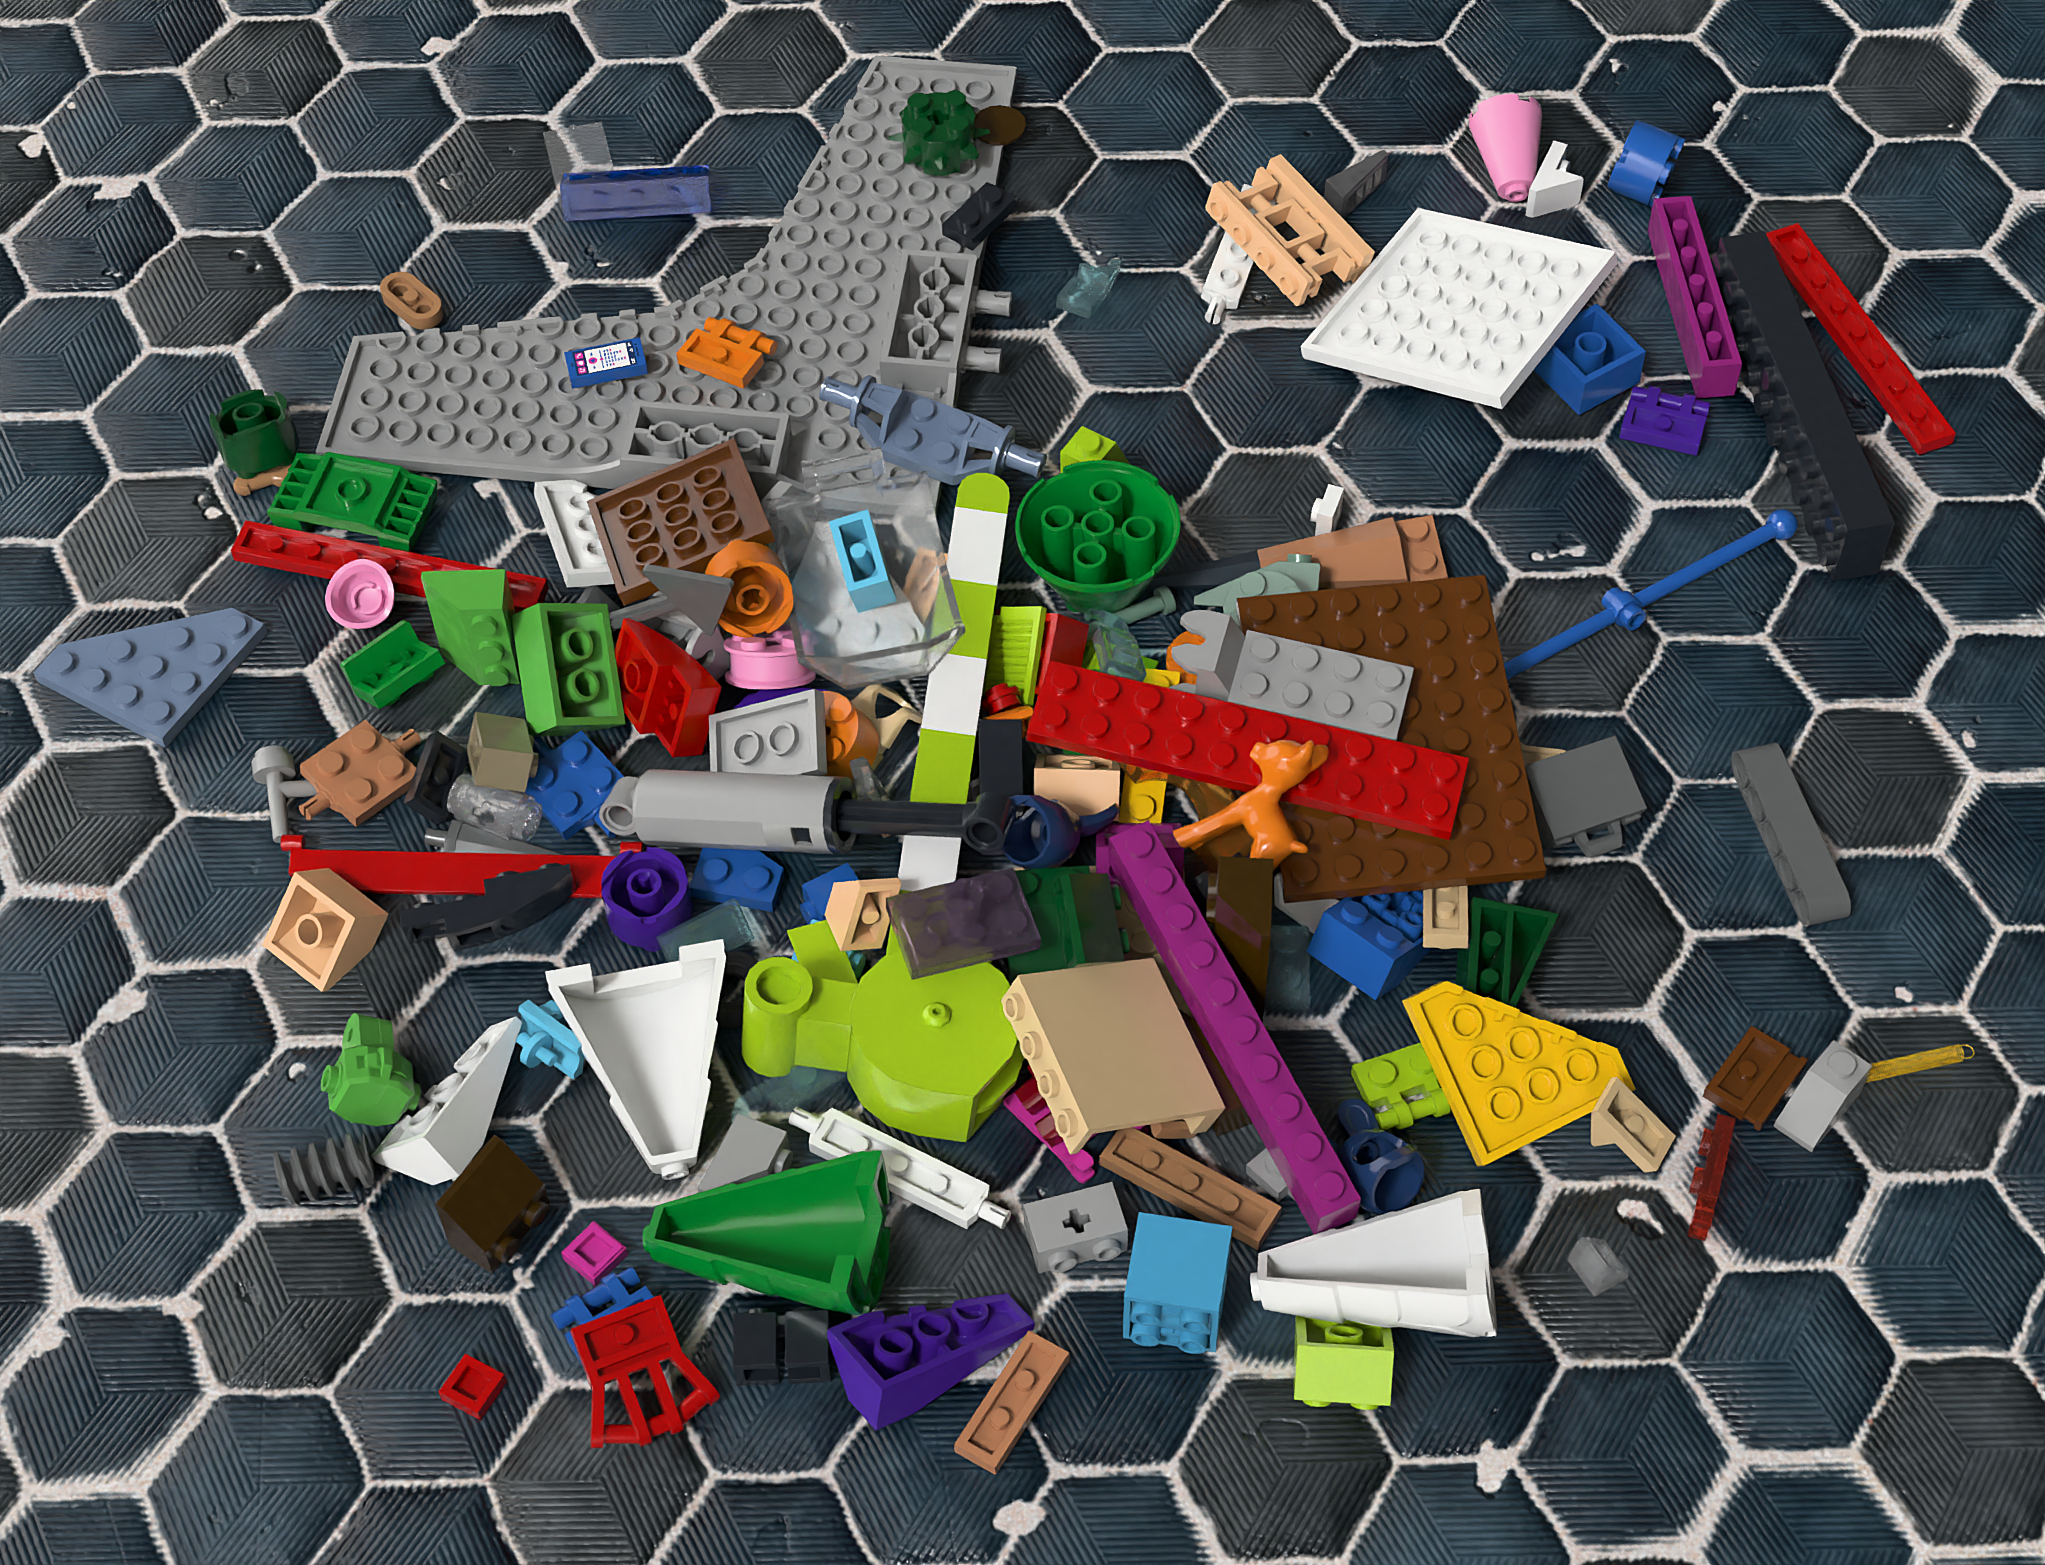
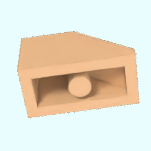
[824,878,901,951]

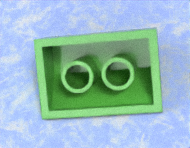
[421,569,520,686]
[511,603,626,737]

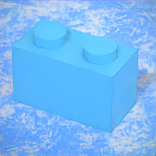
[829,509,897,613]

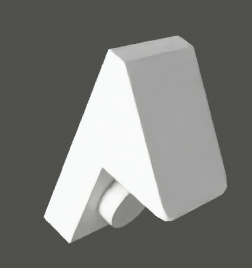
[1525,141,1584,218]

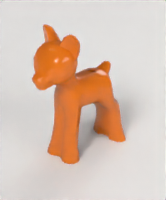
[1173,740,1329,872]

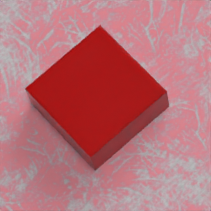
[439,1354,507,1421]

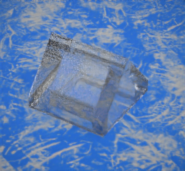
[1568,1237,1629,1297]

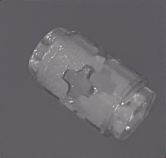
[447,773,543,843]

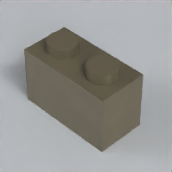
[467,712,538,792]

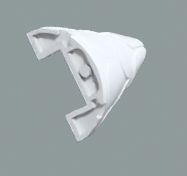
[545,939,726,1180]
[1250,1189,1497,1337]

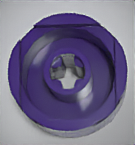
[601,847,693,952]

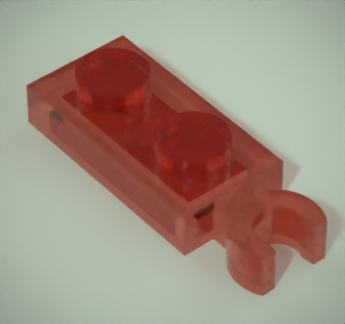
[1687,1113,1736,1241]

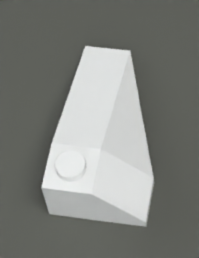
[371,1016,522,1185]

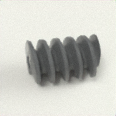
[273,1130,375,1206]

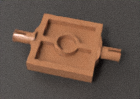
[299,719,421,827]

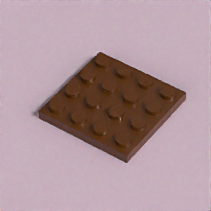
[587,438,776,606]

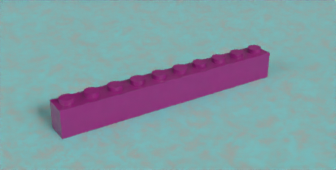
[1108,820,1361,1235]

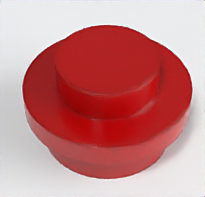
[980,683,1021,716]

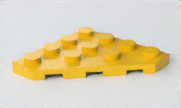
[1402,981,1636,1166]

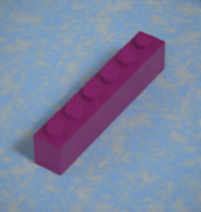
[1647,196,1742,398]

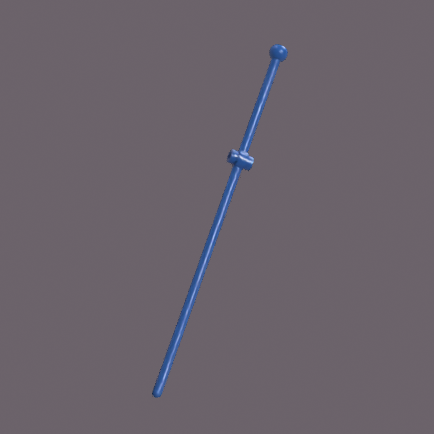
[1504,509,1798,680]

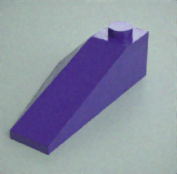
[827,1293,1035,1431]

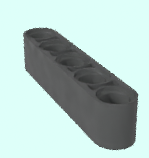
[1731,743,1851,927]

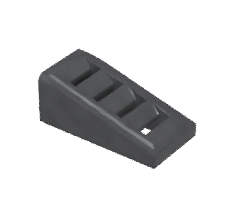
[1324,150,1389,219]

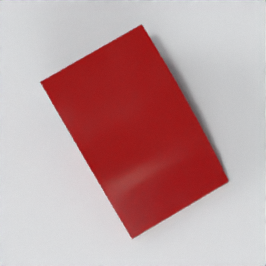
[615,618,722,758]

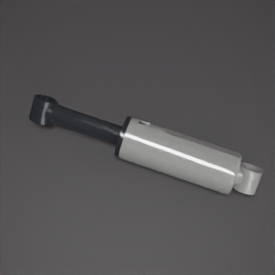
[599,769,1016,855]

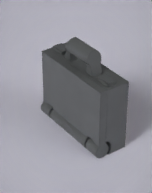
[1525,735,1647,858]

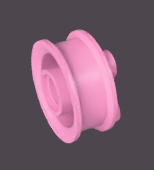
[724,625,816,690]

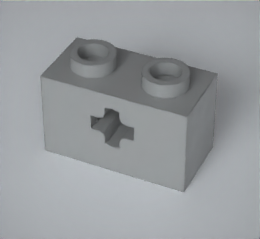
[1023,1182,1128,1273]

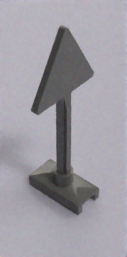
[577,564,734,636]

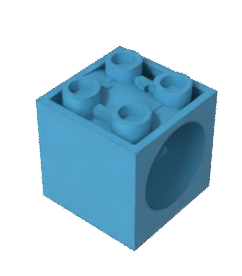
[1123,1212,1233,1354]

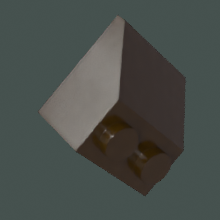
[435,1135,550,1274]

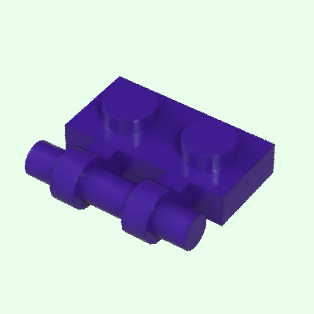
[1619,385,1710,456]

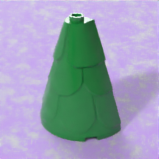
[643,1150,891,1315]

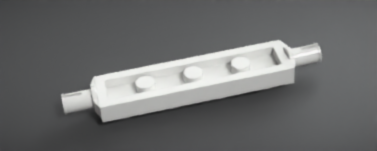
[1201,184,1277,324]
[789,1106,1011,1229]

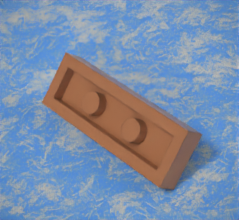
[954,1331,1069,1475]

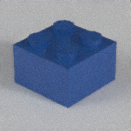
[1534,304,1646,415]

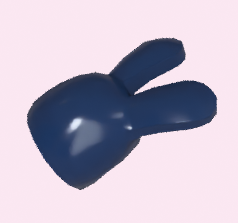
[1001,795,1120,870]
[1326,1099,1424,1215]

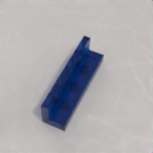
[560,165,712,221]

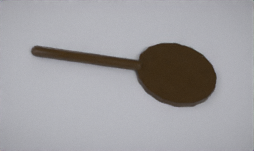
[974,105,1026,146]

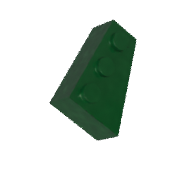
[1456,897,1559,1008]

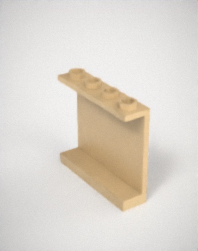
[1001,958,1225,1155]

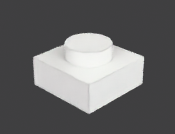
[1311,484,1344,536]

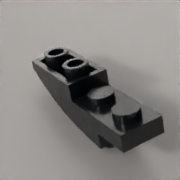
[399,863,577,952]

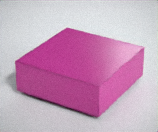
[561,1221,628,1287]

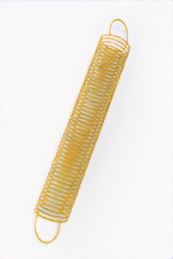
[1865,1044,1974,1083]

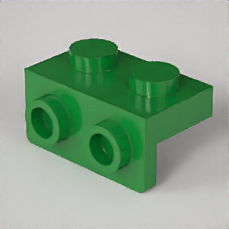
[340,620,445,709]

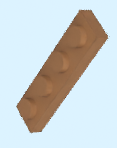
[1099,1127,1282,1250]

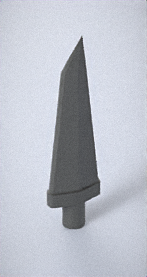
[425,820,563,855]

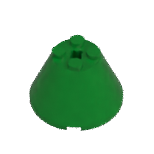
[1015,460,1180,617]

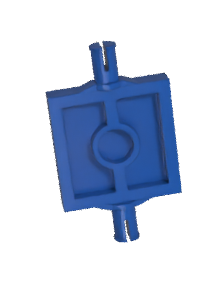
[522,731,624,841]

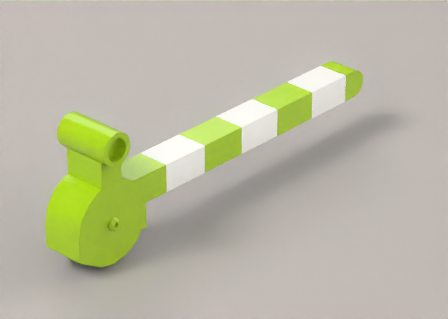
[741,473,1025,1142]

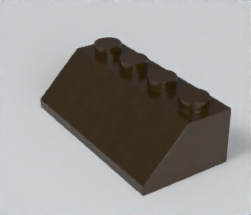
[1206,856,1273,1023]

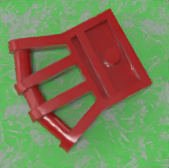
[570,1295,721,1448]

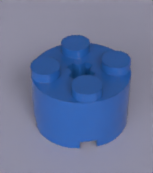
[1607,120,1686,207]

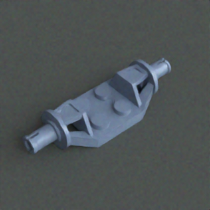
[819,375,1047,486]

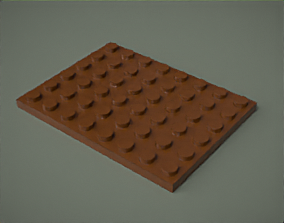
[1236,575,1546,904]

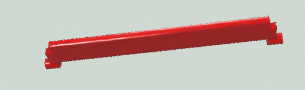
[280,834,644,899]

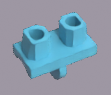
[516,1000,585,1079]

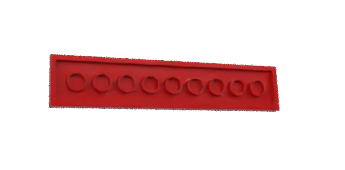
[1027,660,1469,840]

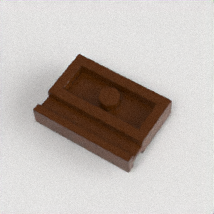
[1702,1026,1808,1131]

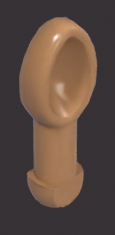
[233,464,292,496]

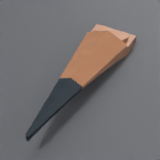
[1143,515,1448,592]

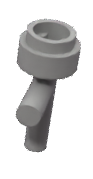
[251,745,317,843]

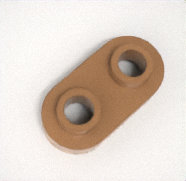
[380,272,444,330]

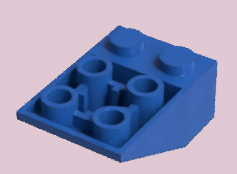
[1306,890,1432,1000]

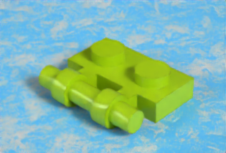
[1351,1043,1450,1131]

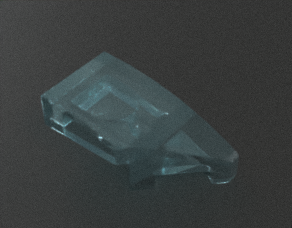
[1056,259,1121,319]

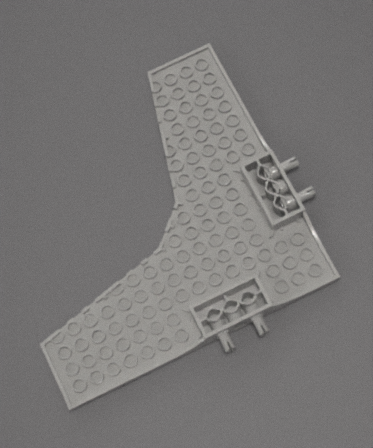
[316,55,1017,518]

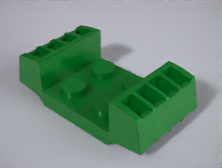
[267,452,437,552]

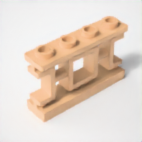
[1205,154,1375,306]

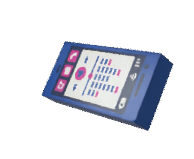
[564,337,648,389]

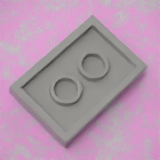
[709,689,827,776]

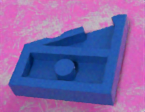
[689,848,784,912]

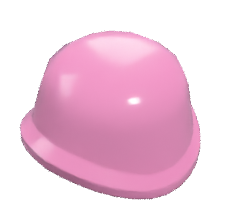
[325,559,395,629]

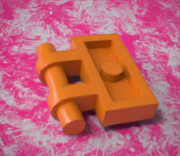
[676,317,778,389]

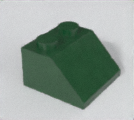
[1051,873,1130,969]

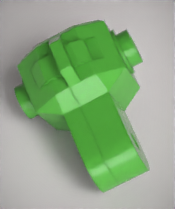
[321,1013,421,1126]

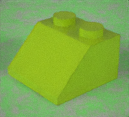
[1293,1315,1394,1410]

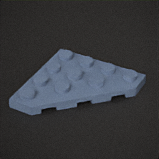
[33,608,268,748]

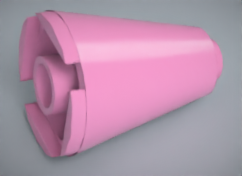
[1469,94,1543,202]

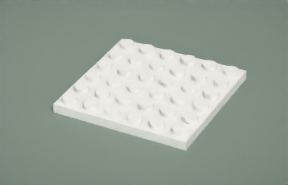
[1300,208,1617,409]

